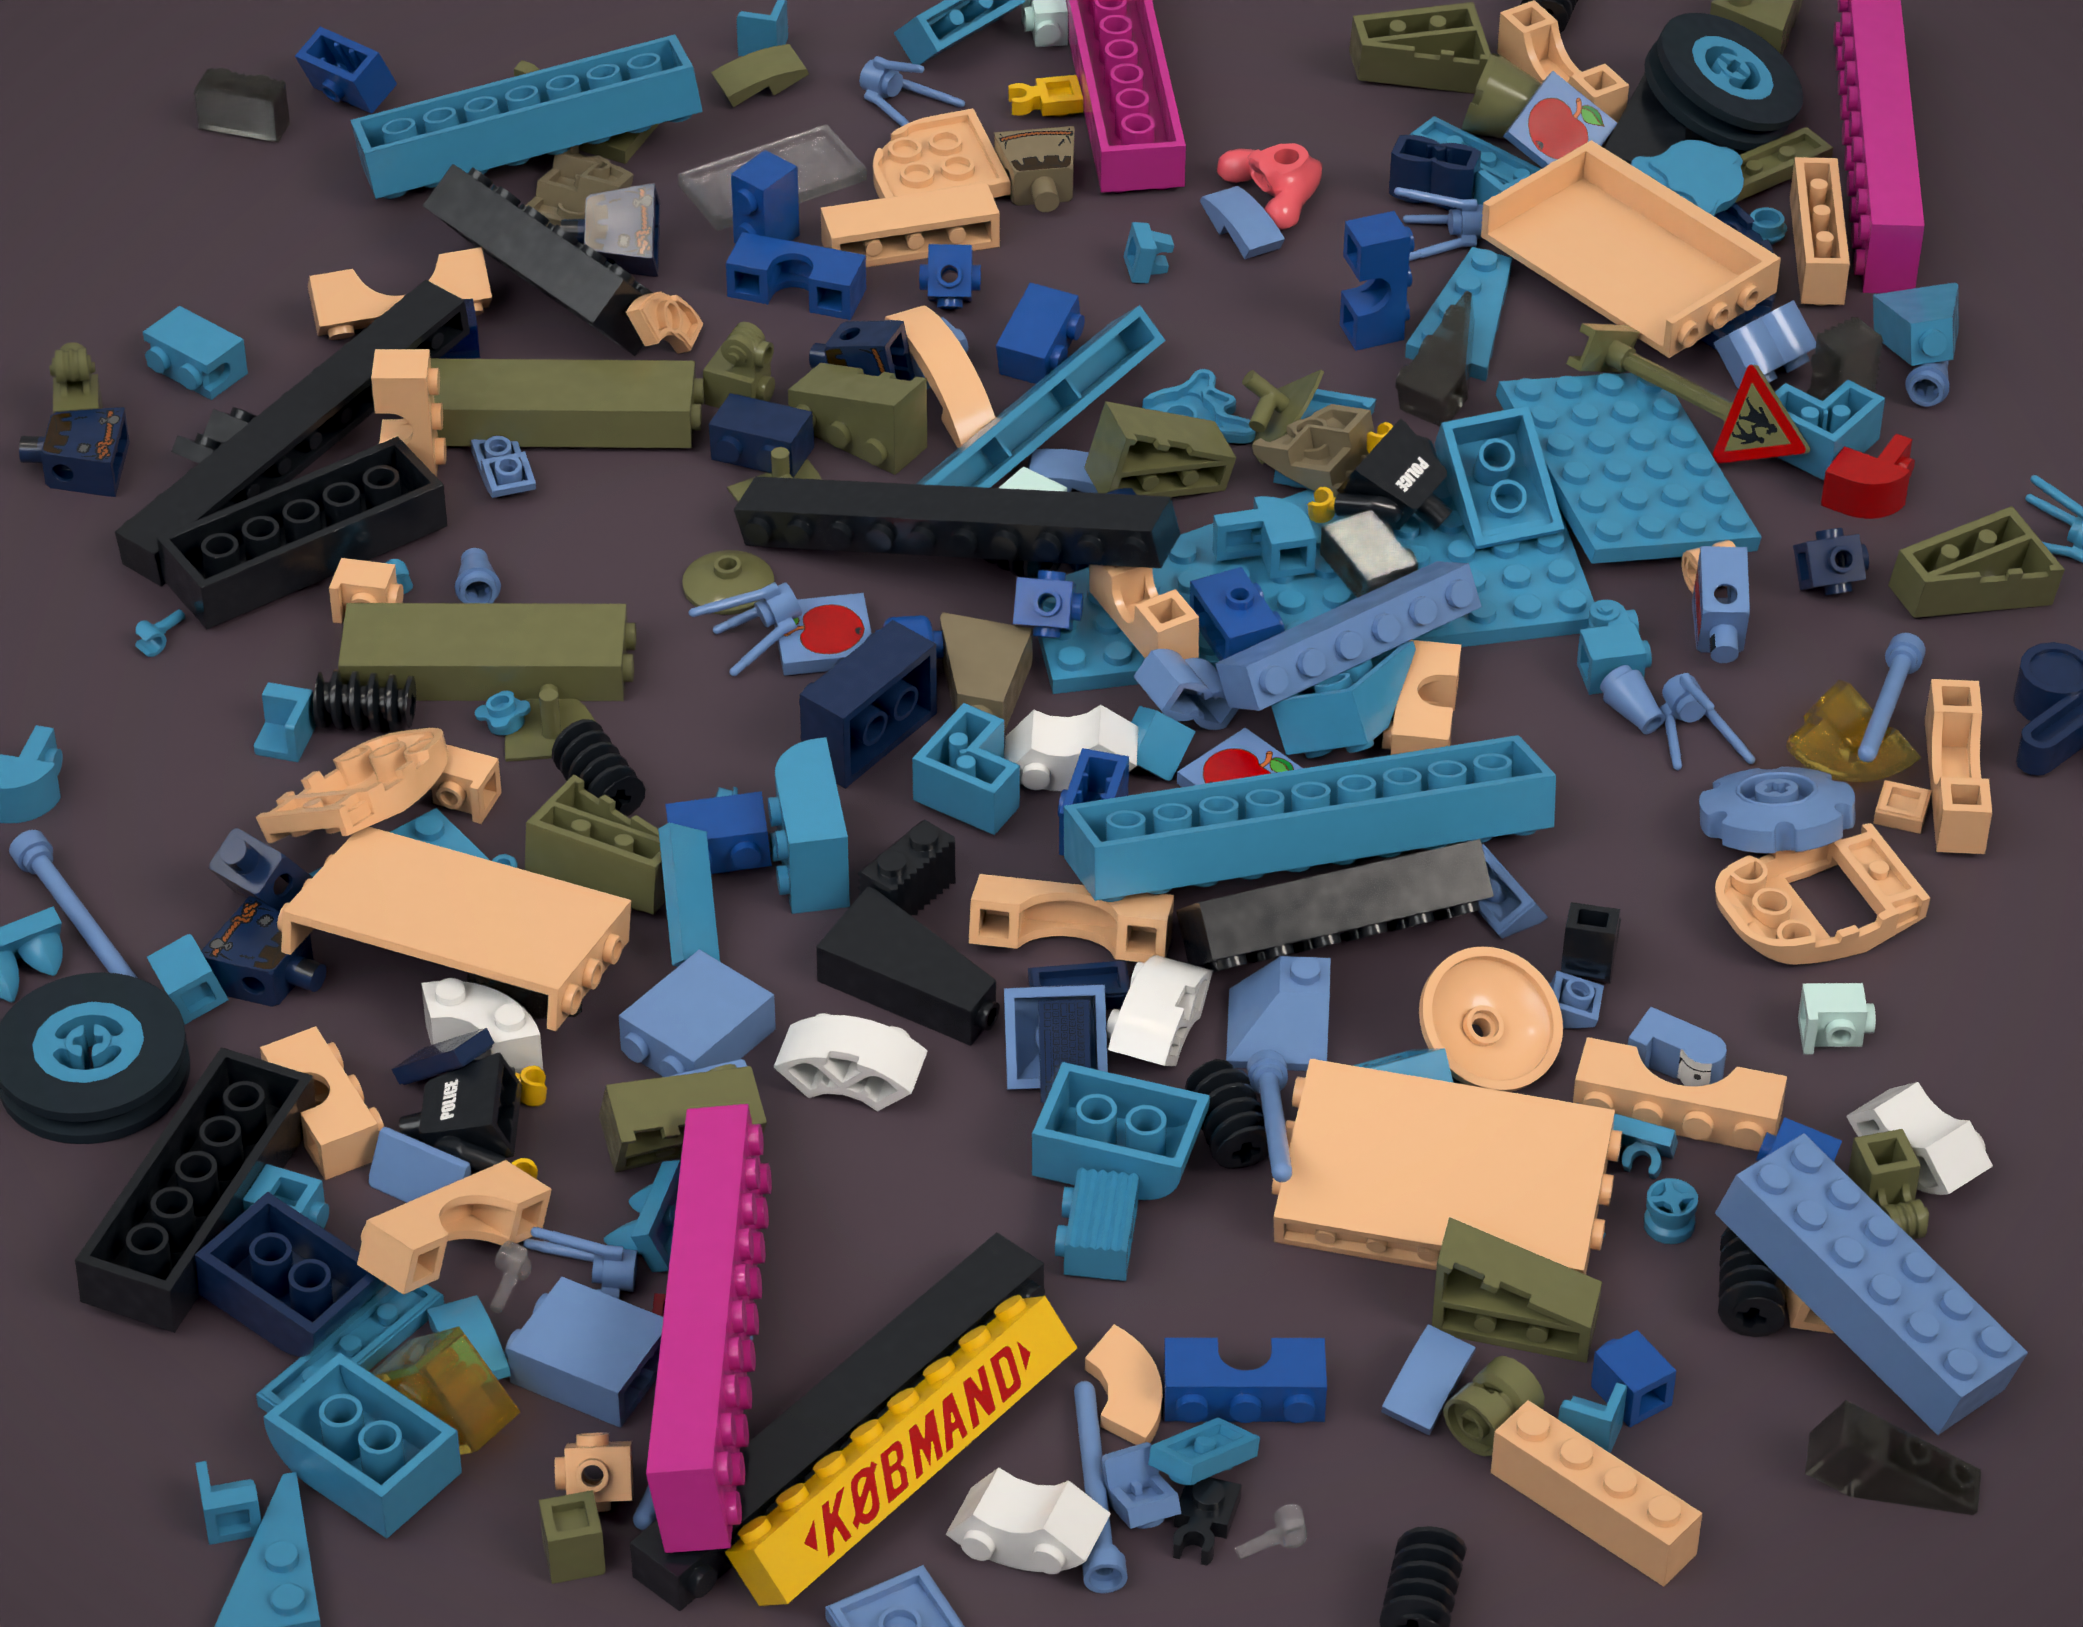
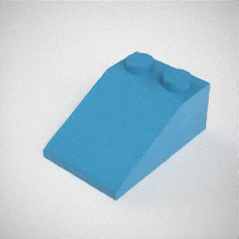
[1434,405,1564,550]
[1271,641,1416,758]

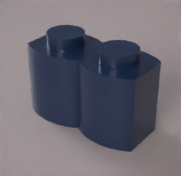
[1389,135,1481,211]

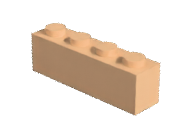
[1790,157,1850,306]
[820,182,1000,267]
[1491,1400,1702,1587]

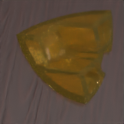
[1786,680,1922,782]

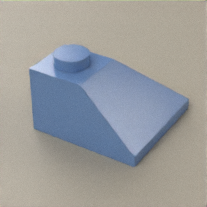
[1226,956,1331,1071]
[1004,984,1108,1089]

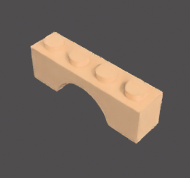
[1497,0,1629,129]
[308,247,492,340]
[1925,679,1992,854]
[969,874,1174,963]
[1573,1037,1787,1152]
[357,1160,552,1295]

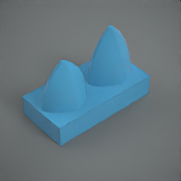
[0,906,63,1003]
[604,1160,681,1272]

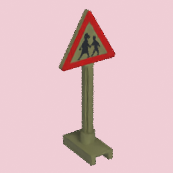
[1566,323,1810,464]

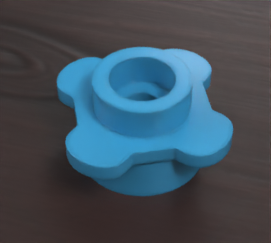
[475,691,531,735]

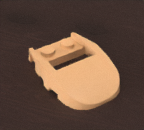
[256,728,448,843]
[1715,823,1930,965]

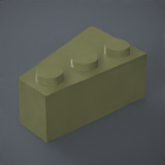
[1710,0,1803,55]
[1349,2,1491,94]
[788,363,927,475]
[1084,401,1236,497]
[1888,506,2065,618]
[525,775,666,915]
[599,1064,767,1173]
[1432,1217,1602,1363]

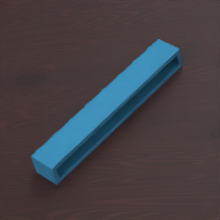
[916,305,1166,488]

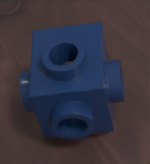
[1793,528,1869,596]

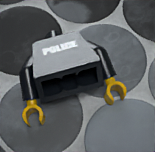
[1307,418,1453,531]
[399,1052,547,1179]

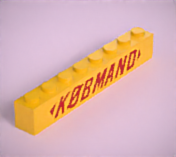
[725,1295,1077,1606]

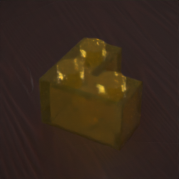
[371,1326,520,1455]

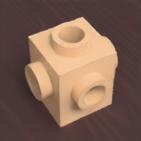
[555,1432,634,1512]

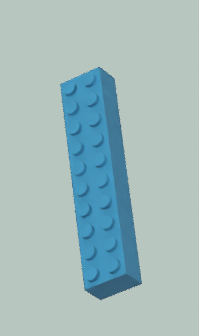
[1064,735,1556,902]

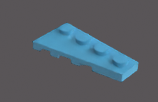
[1405,246,1512,381]

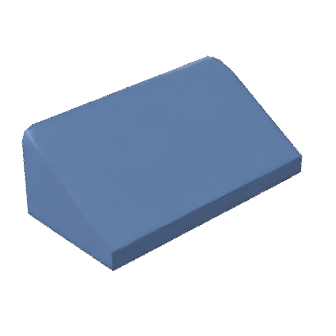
[1478,844,1548,938]
[369,1127,471,1203]

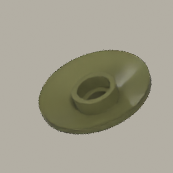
[682,550,774,615]

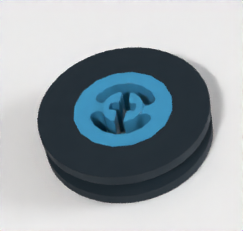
[1644,13,1803,151]
[0,972,190,1144]

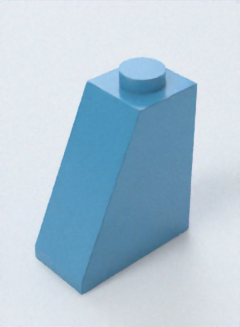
[1873,282,1959,366]

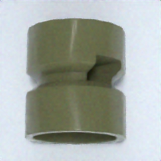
[1443,1356,1545,1456]

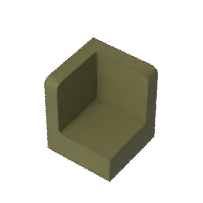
[539,1490,606,1584]

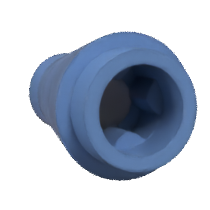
[1905,361,1949,407]
[455,548,501,603]
[1600,665,1665,734]

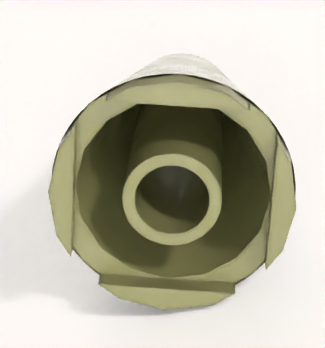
[1461,53,1542,139]

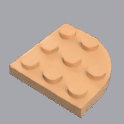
[873,108,1011,199]

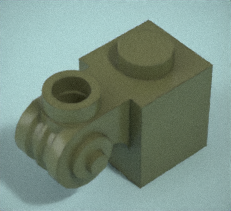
[703,322,775,408]
[49,342,103,414]
[1848,1129,1929,1239]

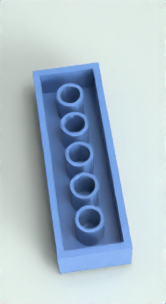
[1715,1133,2028,1435]

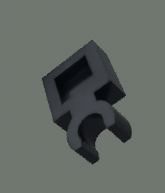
[1173,1477,1242,1566]

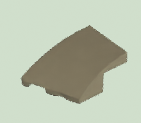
[525,145,634,227]
[1252,404,1375,497]

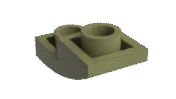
[711,44,809,108]

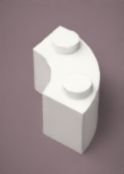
[1004,705,1138,791]
[1106,955,1213,1066]
[421,978,543,1074]
[774,1013,927,1112]
[1846,1082,1993,1195]
[945,1468,1111,1574]

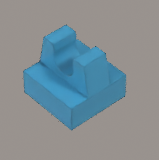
[1123,222,1174,283]

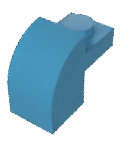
[1212,496,1317,579]
[0,725,63,823]

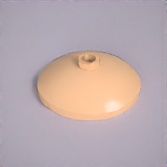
[1419,946,1563,1092]

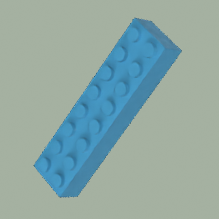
[350,34,703,199]

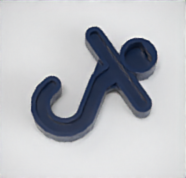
[2013,642,2083,776]

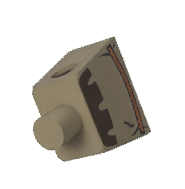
[994,126,1075,212]

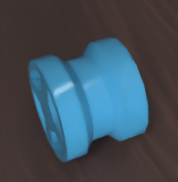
[1644,1178,1698,1244]

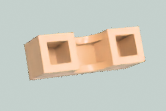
[371,349,447,477]
[1089,565,1199,659]
[1382,640,1461,755]
[260,1026,384,1180]

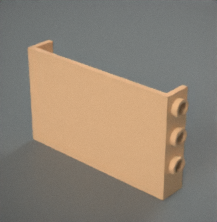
[1481,140,1781,358]
[277,827,631,1031]
[1272,1059,1622,1275]

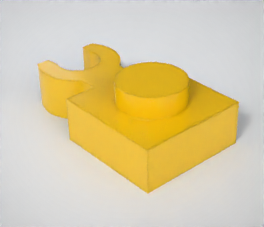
[1008,75,1084,116]

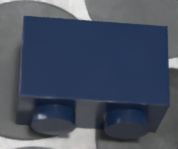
[709,393,814,478]

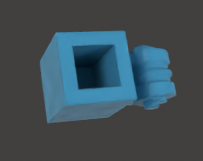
[1577,600,1652,695]

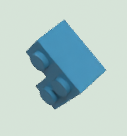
[1775,380,1885,480]
[912,703,1020,835]

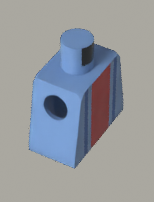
[1692,546,1750,663]

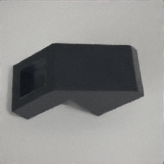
[171,406,257,463]

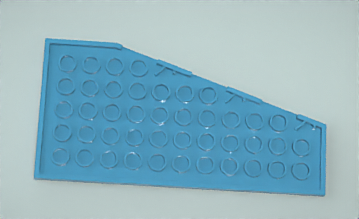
[1038,452,1594,694]

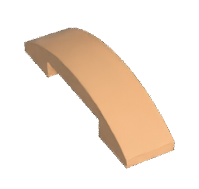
[885,305,996,448]

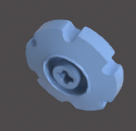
[1699,767,1856,853]

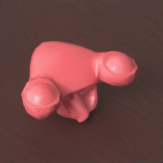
[1217,143,1322,230]

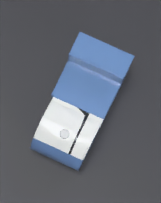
[1628,1007,1727,1086]

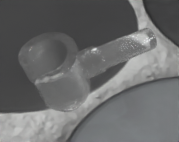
[490,1241,532,1313]
[1235,1504,1307,1560]

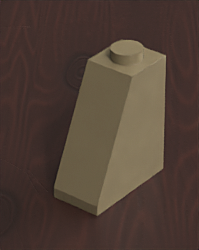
[940,612,1033,733]

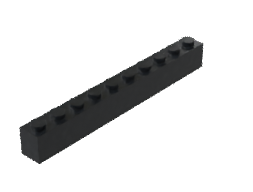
[115,280,470,587]
[734,476,1180,568]
[630,1232,1045,1611]

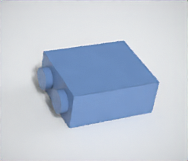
[619,949,776,1077]
[505,1277,663,1428]

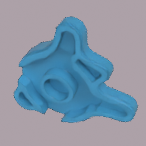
[1630,140,1744,216]
[1142,369,1256,444]

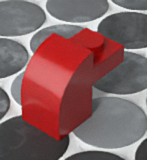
[1821,433,1915,519]

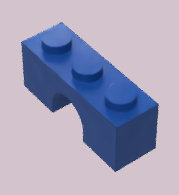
[1340,211,1415,351]
[726,232,866,320]
[1163,1338,1327,1423]

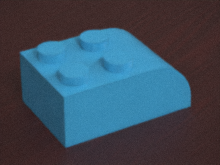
[768,737,850,914]
[1032,1062,1210,1200]
[263,1352,462,1539]

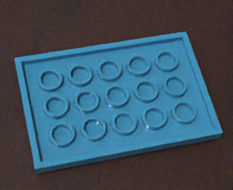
[1495,373,1762,564]

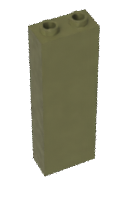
[430,358,704,448]
[338,603,637,701]

